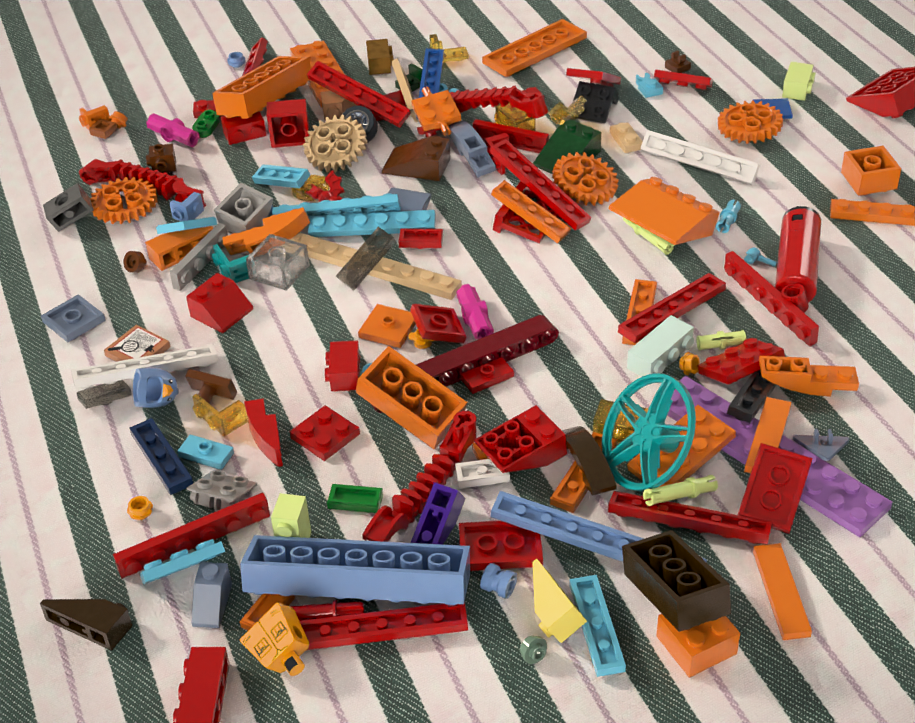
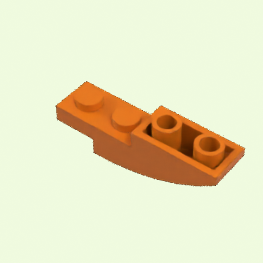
[222,207,310,257]
[759,356,859,397]

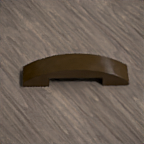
[562,426,617,496]

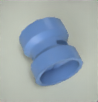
[480,563,517,599]

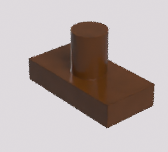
[185,369,237,407]

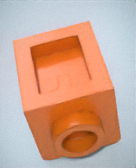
[79,105,110,130]

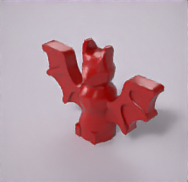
[305,170,345,202]

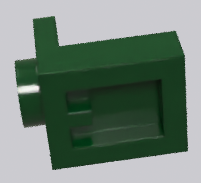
[395,63,423,92]

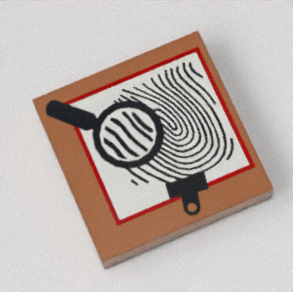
[104,325,171,362]

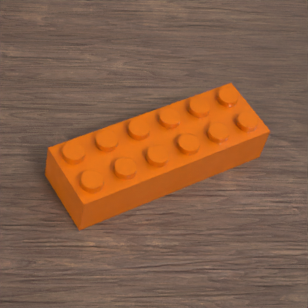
[212,56,311,119]

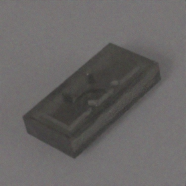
[76,380,132,409]

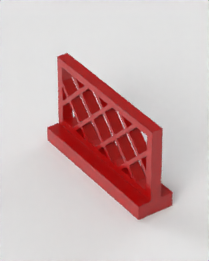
[493,181,569,244]

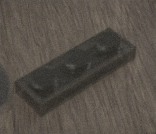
[336,226,396,291]

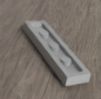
[170,223,228,291]

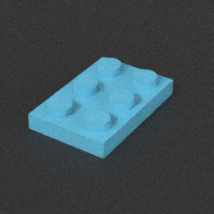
[140,539,225,585]

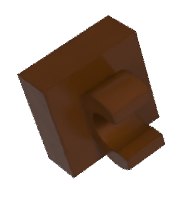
[665,50,691,73]

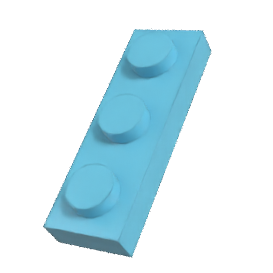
[252,164,310,188]

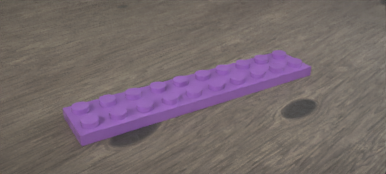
[667,376,892,538]

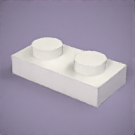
[455,459,510,489]

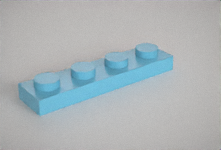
[569,575,626,677]

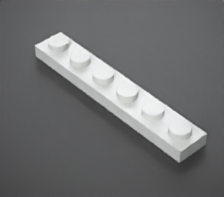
[640,130,760,185]
[71,344,218,389]

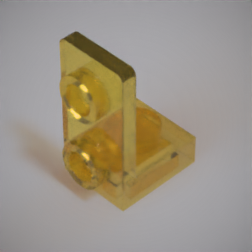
[429,34,469,63]
[192,393,248,437]

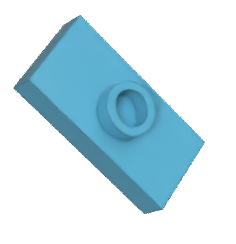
[177,434,234,470]

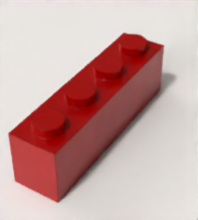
[173,647,230,723]

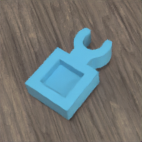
[636,73,663,98]

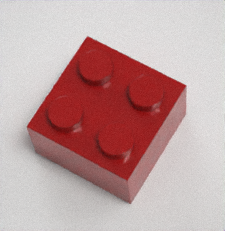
[267,99,310,148]

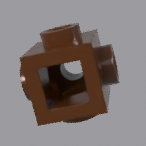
[146,143,177,173]

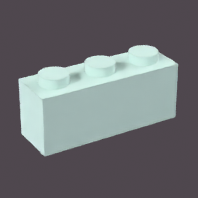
[627,315,694,377]

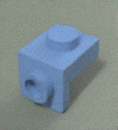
[170,192,204,221]

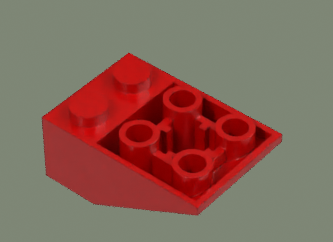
[474,405,567,473]

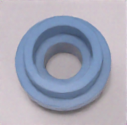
[227,52,246,68]

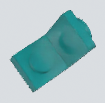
[212,244,256,283]

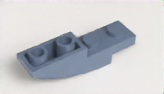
[448,120,496,178]

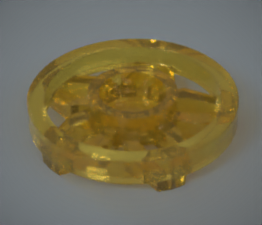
[291,175,330,201]

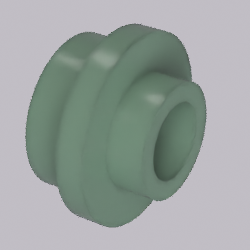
[520,635,547,664]

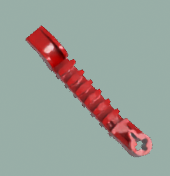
[450,85,548,119]
[79,159,206,207]
[362,411,476,542]

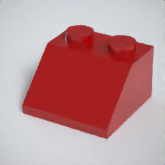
[186,273,254,333]

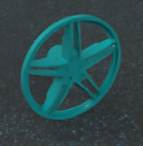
[602,373,696,491]

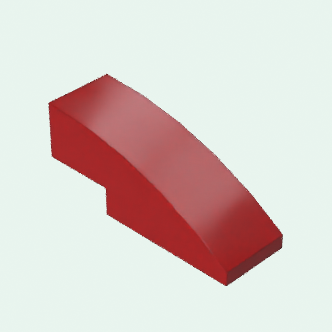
[244,398,283,467]

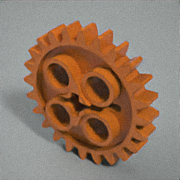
[718,100,783,144]
[552,152,619,206]
[90,177,158,224]

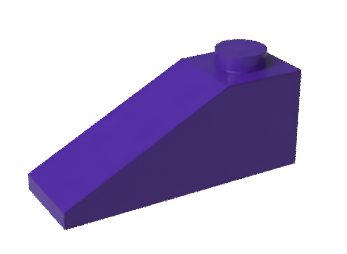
[410,482,466,545]

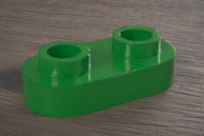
[192,110,220,138]

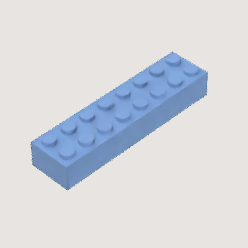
[240,535,470,605]

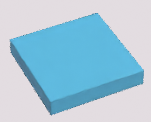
[156,217,217,234]

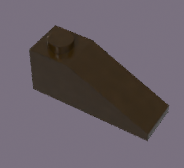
[40,599,132,651]

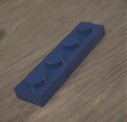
[129,418,193,495]

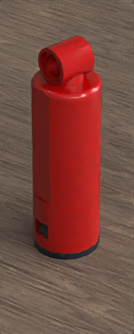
[775,206,821,313]

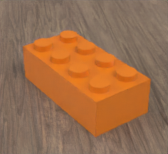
[356,346,467,449]

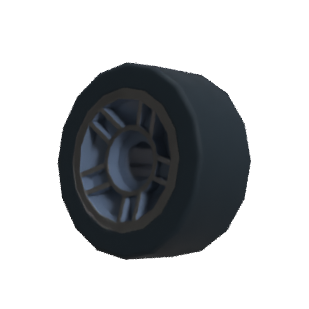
[342,106,378,143]

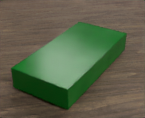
[327,484,383,513]

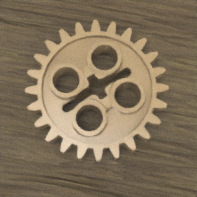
[303,115,368,173]

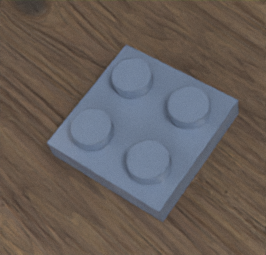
[41,294,106,343]

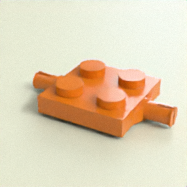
[411,87,461,136]

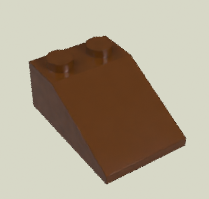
[382,136,451,181]

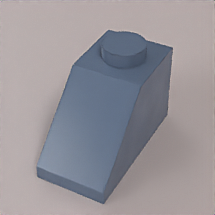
[191,562,232,628]

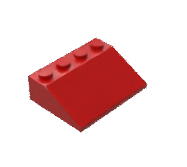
[846,66,915,118]

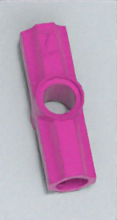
[146,113,200,147]
[456,284,494,339]

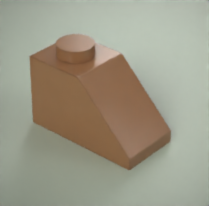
[321,91,358,121]

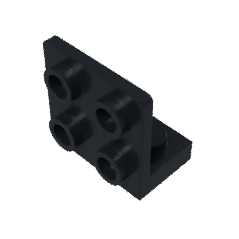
[569,81,619,123]

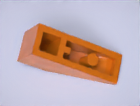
[145,226,213,271]

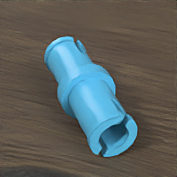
[716,200,741,233]

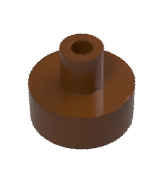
[123,251,147,273]

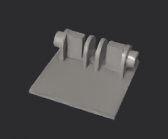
[187,470,257,510]

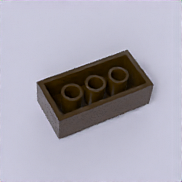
[622,530,731,632]

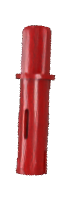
[289,600,365,621]

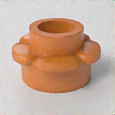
[109,111,128,129]

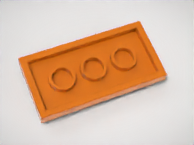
[627,404,736,487]

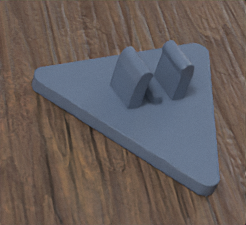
[793,428,849,461]

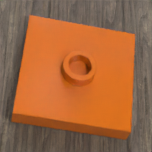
[358,304,416,348]

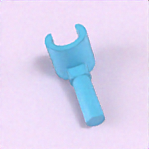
[744,247,777,267]

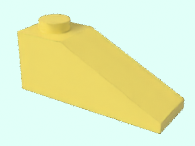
[532,559,587,643]

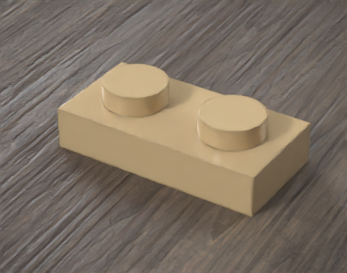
[610,122,643,153]

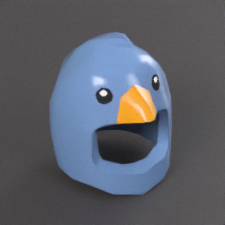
[133,367,179,408]

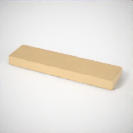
[392,58,419,122]

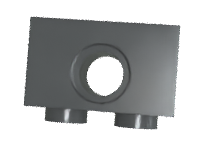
[43,183,93,232]

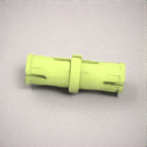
[696,330,746,351]

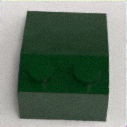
[533,119,602,174]

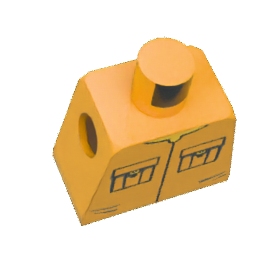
[240,602,309,676]

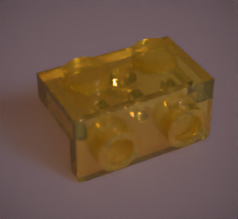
[548,95,587,125]

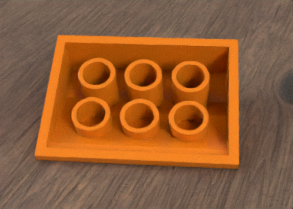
[609,177,720,245]

